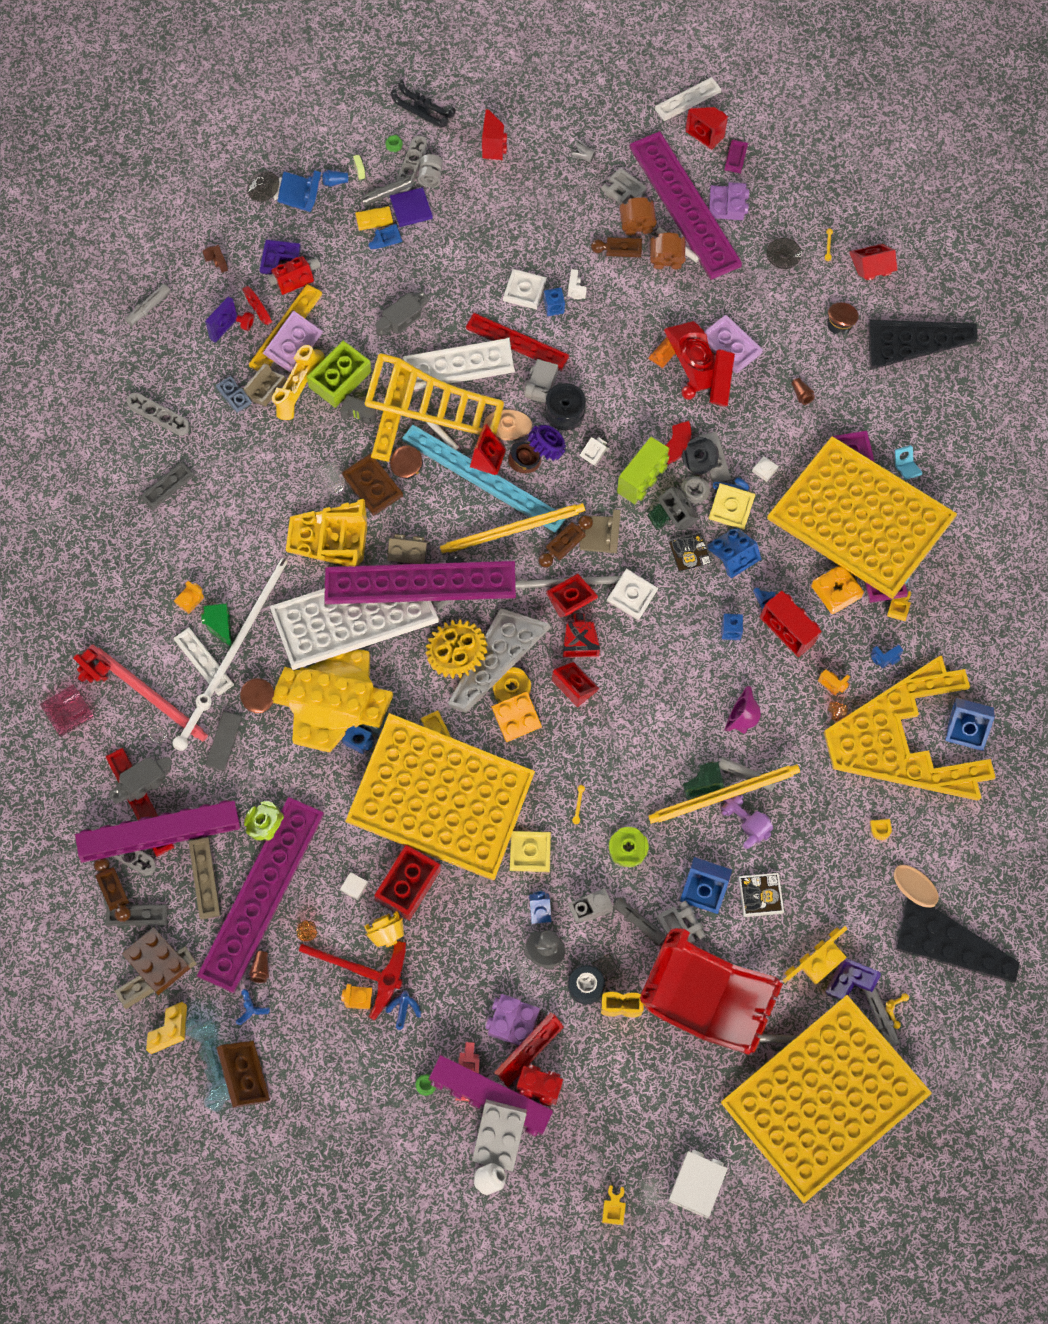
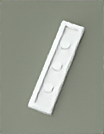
[655,77,721,121]
[174,628,234,696]

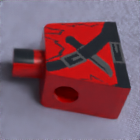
[563,613,600,658]

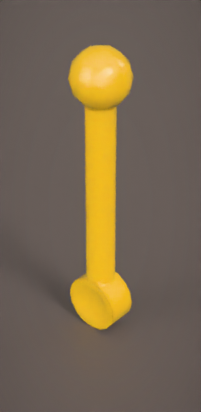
[824,228,833,261]
[572,785,585,824]

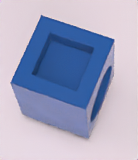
[543,288,565,316]
[721,614,743,640]
[342,726,374,755]

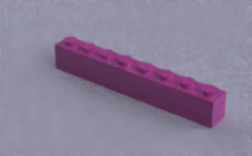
[75,800,240,863]

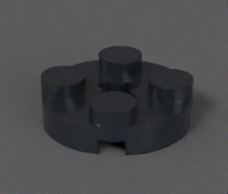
[682,437,719,474]

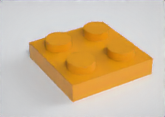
[491,691,542,742]

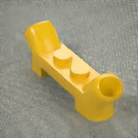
[272,345,325,420]

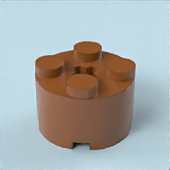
[619,197,657,236]
[650,233,686,269]

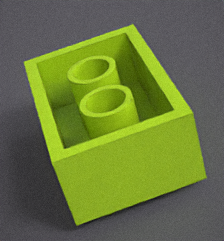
[307,341,372,408]
[617,437,669,504]

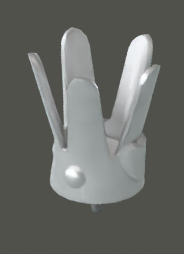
[572,140,598,163]

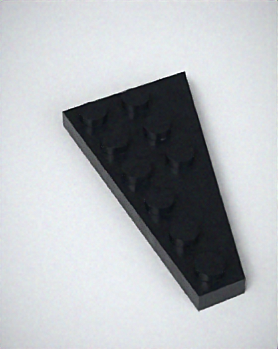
[868,320,978,370]
[895,897,1020,983]

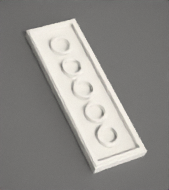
[403,338,515,390]

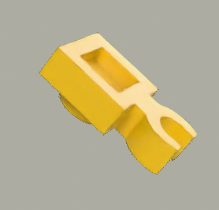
[887,591,911,621]
[602,1185,626,1226]

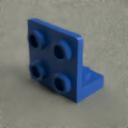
[277,170,321,212]
[706,527,761,579]

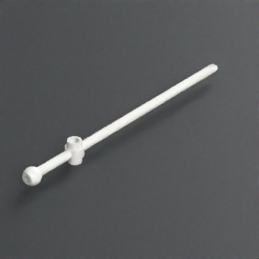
[172,558,288,751]

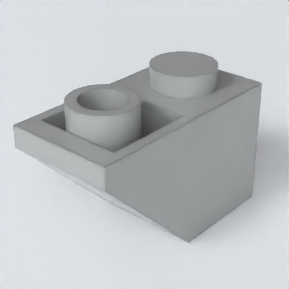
[568,888,613,923]

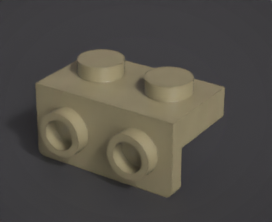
[243,363,287,407]
[387,534,428,564]

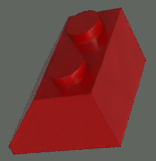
[685,107,728,150]
[482,109,508,160]
[849,243,898,280]

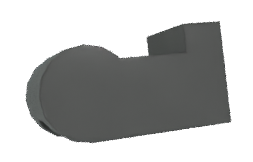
[340,395,377,424]

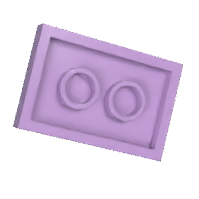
[263,311,323,373]
[704,315,763,374]

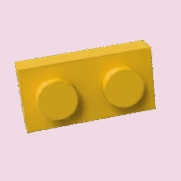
[355,206,393,230]

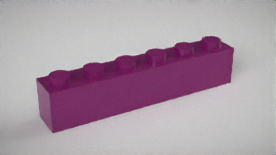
[428,1055,553,1137]

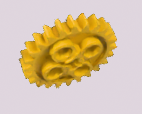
[425,620,488,679]

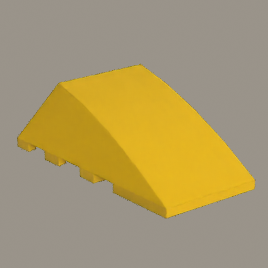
[286,499,368,567]

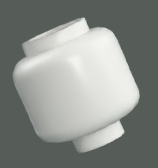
[474,1163,506,1195]

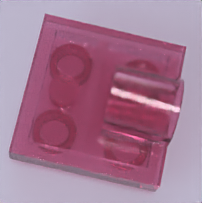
[40,684,94,737]

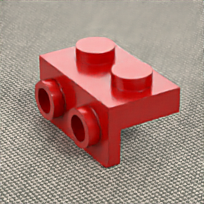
[271,256,314,295]

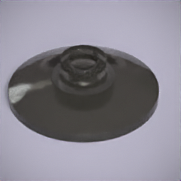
[247,171,280,202]
[766,238,802,269]

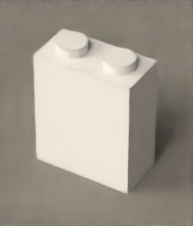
[668,1150,728,1218]

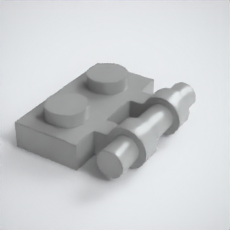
[601,168,647,205]
[657,901,706,944]

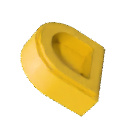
[870,819,892,840]

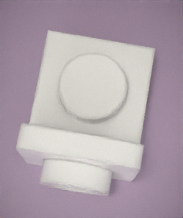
[568,269,587,299]
[579,437,610,466]

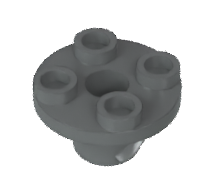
[525,930,566,970]

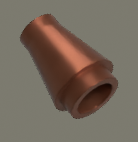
[792,378,815,405]
[249,951,269,983]

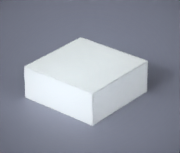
[340,872,368,900]

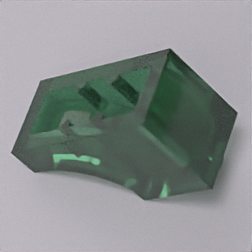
[683,762,724,799]

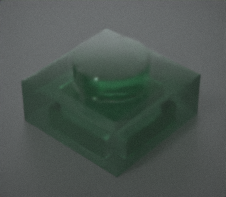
[647,504,671,530]

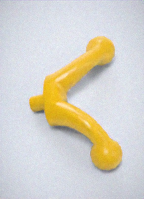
[886,993,909,1029]

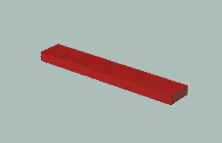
[466,313,569,371]
[105,747,175,857]

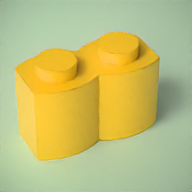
[601,992,643,1018]

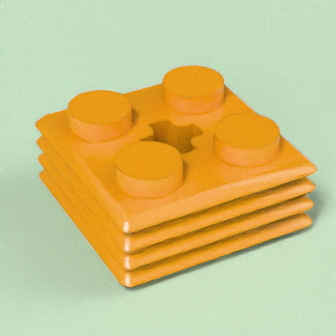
[811,565,864,614]

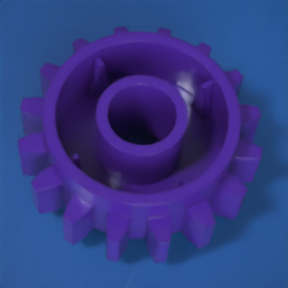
[527,425,566,461]

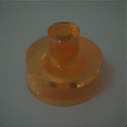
[827,701,848,721]
[296,920,317,941]

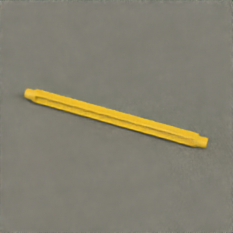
[440,503,585,554]
[648,764,800,824]

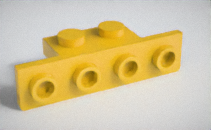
[782,926,847,985]

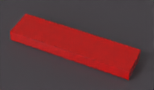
[494,1012,564,1087]

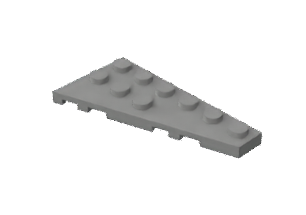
[448,608,551,713]

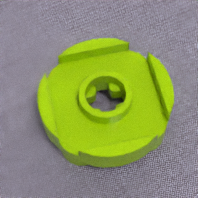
[244,801,284,840]
[608,827,649,867]

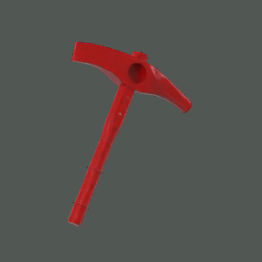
[299,941,406,1021]

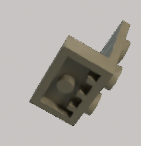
[580,509,621,553]

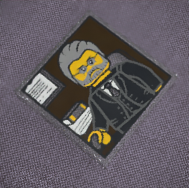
[666,532,714,576]

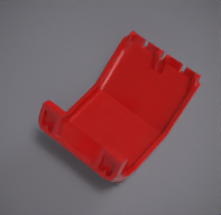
[640,928,783,1054]

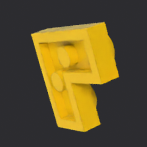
[146,1002,187,1054]

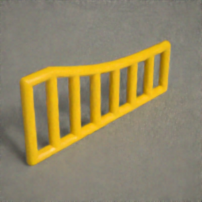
[364,353,504,435]

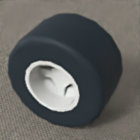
[568,965,605,1004]

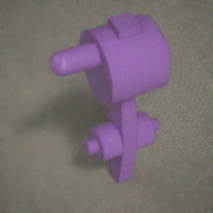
[718,789,773,849]

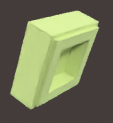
[353,155,365,180]

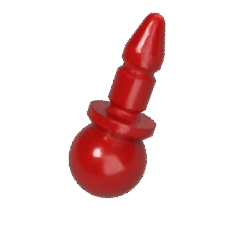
[682,381,696,400]

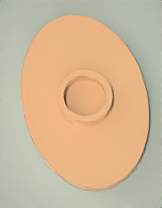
[484,410,532,440]
[894,865,939,907]

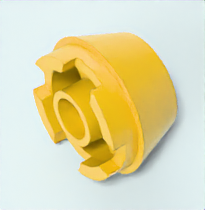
[364,911,404,947]

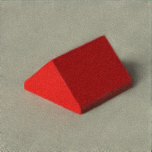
[470,424,506,475]
[546,573,598,617]
[552,662,600,708]

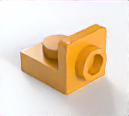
[174,581,204,614]
[818,669,850,695]
[342,984,373,1010]

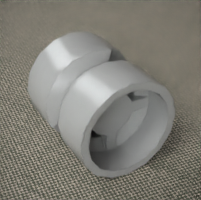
[418,154,443,188]

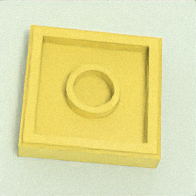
[709,483,756,530]
[510,831,551,872]

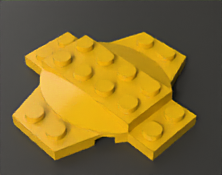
[272,649,393,753]

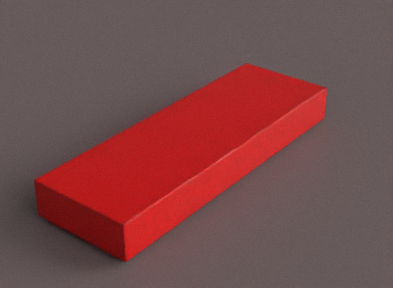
[709,349,735,407]

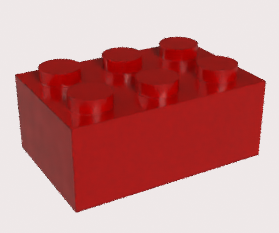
[759,590,822,658]
[374,845,441,921]

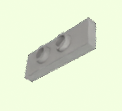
[699,432,731,485]

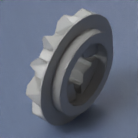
[680,476,710,505]

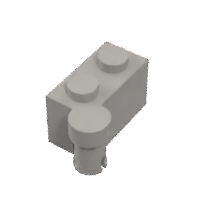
[524,359,558,403]

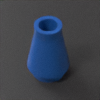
[322,170,348,187]

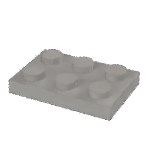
[472,1100,527,1172]

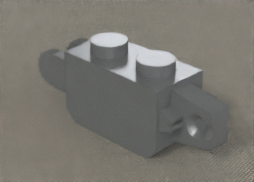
[375,291,429,336]
[109,756,172,804]

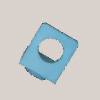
[895,445,922,480]

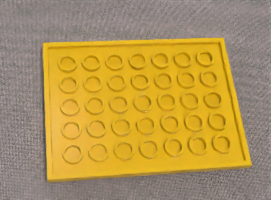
[767,437,957,599]
[345,713,535,881]
[720,995,932,1204]

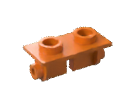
[648,337,675,368]

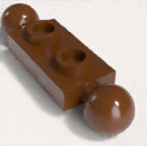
[538,515,593,568]
[93,858,131,922]

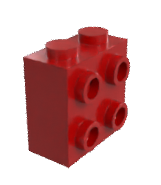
[517,1064,564,1107]

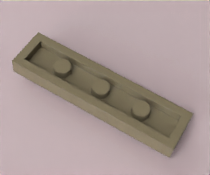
[188,838,221,920]
[115,946,197,1009]

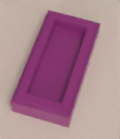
[724,139,748,174]

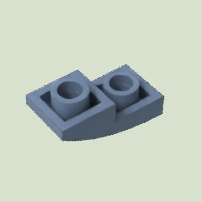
[216,376,252,413]

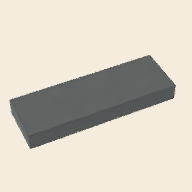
[140,462,195,511]
[205,711,243,772]
[106,904,168,927]

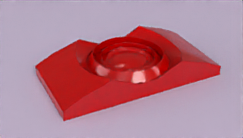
[664,321,716,392]

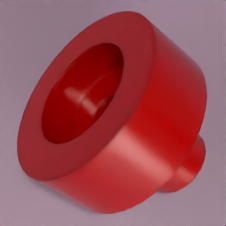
[236,312,254,331]

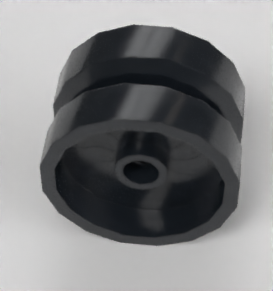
[545,383,586,431]

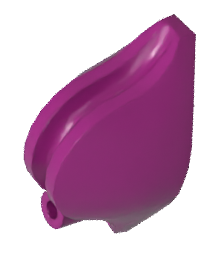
[724,686,761,734]

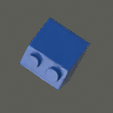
[945,698,995,751]
[680,857,732,914]

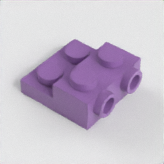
[709,182,749,220]
[486,994,540,1046]

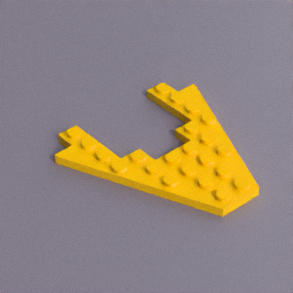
[824,656,996,801]

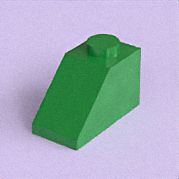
[201,603,232,646]

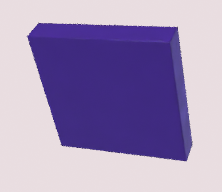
[390,187,433,227]
[205,296,237,342]

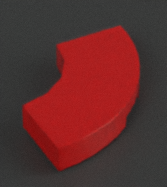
[242,286,273,325]
[665,421,691,465]

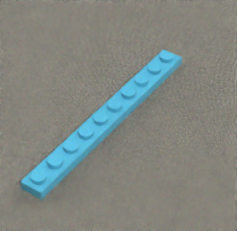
[402,425,566,533]

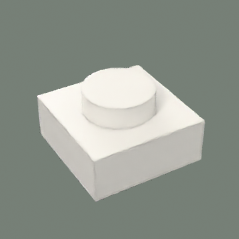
[752,456,779,482]

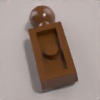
[591,237,642,258]

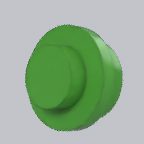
[386,135,403,152]
[416,1074,436,1096]

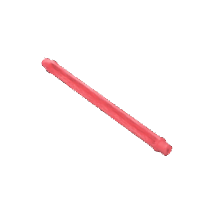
[88,644,208,742]

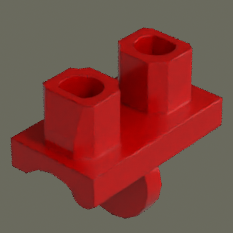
[73,649,111,683]

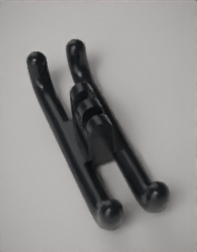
[390,80,456,128]

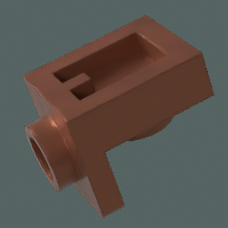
[202,245,228,273]

